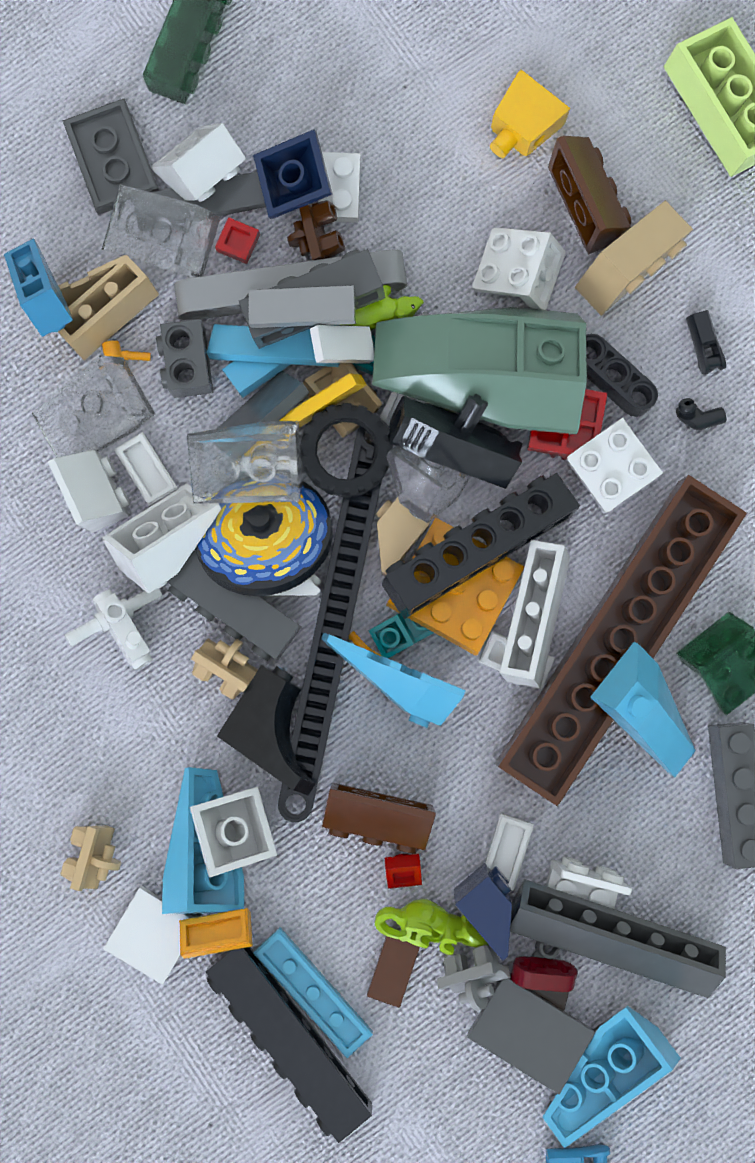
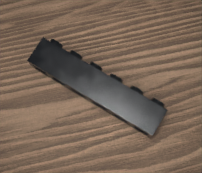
[206,947,372,1143]

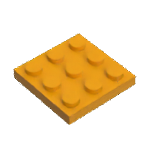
[386,517,524,656]

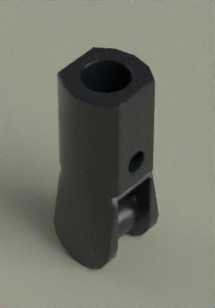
[686,310,726,375]

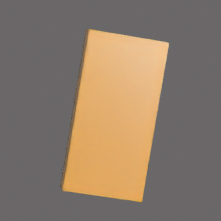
[179,908,253,959]

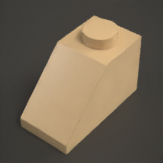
[376,496,430,576]

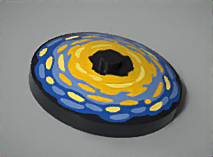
[195,473,333,596]

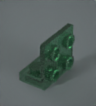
[676,612,755,715]

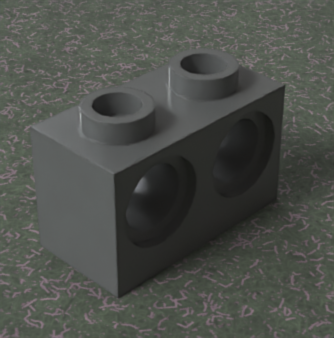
[156,319,214,398]

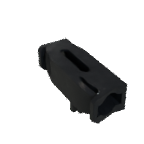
[389,394,523,489]

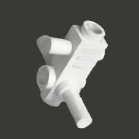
[64,589,162,670]

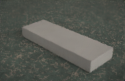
[249,285,356,328]

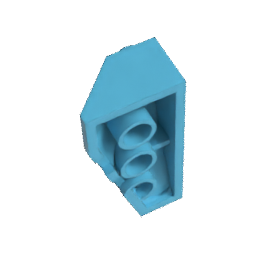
[591,642,696,777]
[162,767,244,914]
[543,1005,681,1148]

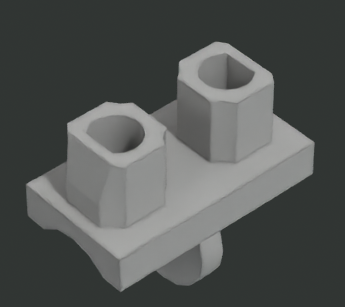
[437,945,510,1011]

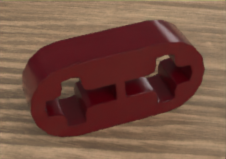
[510,956,578,992]

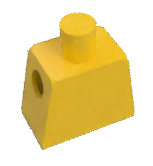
[490,69,570,158]

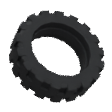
[300,403,393,498]

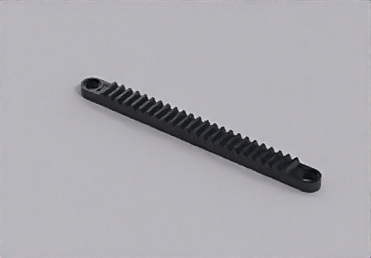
[278,420,390,822]

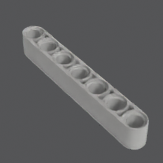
[174,249,407,321]

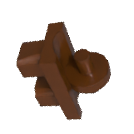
[287,200,345,260]

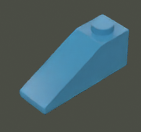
[4,238,73,337]

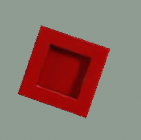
[215,217,260,264]
[384,854,422,889]

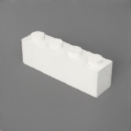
[500,540,570,689]

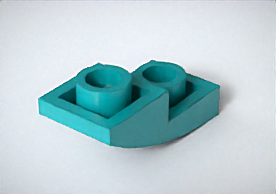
[368,613,434,658]

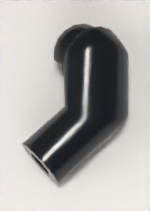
[676,398,727,431]

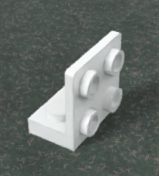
[472,228,566,310]
[567,418,663,513]
[546,856,632,909]

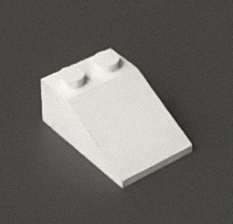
[102,484,221,593]

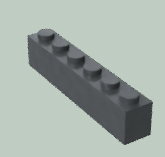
[510,879,726,998]

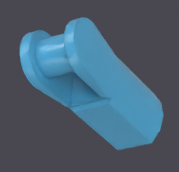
[545,1144,610,1163]

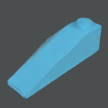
[321,633,466,728]

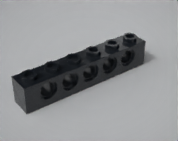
[382,473,580,619]

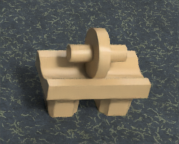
[191,638,258,700]
[60,825,121,891]

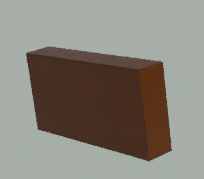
[367,929,420,1008]

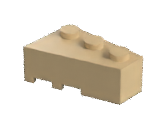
[574,200,693,316]
[58,255,159,360]

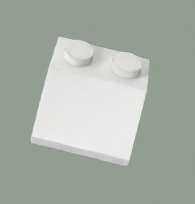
[151,123,246,202]
[48,450,130,533]
[190,787,277,877]

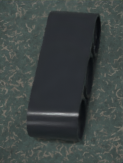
[586,333,658,417]

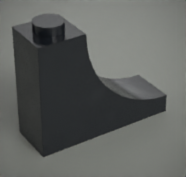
[217,665,316,796]

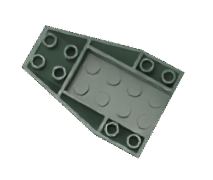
[372,307,587,434]

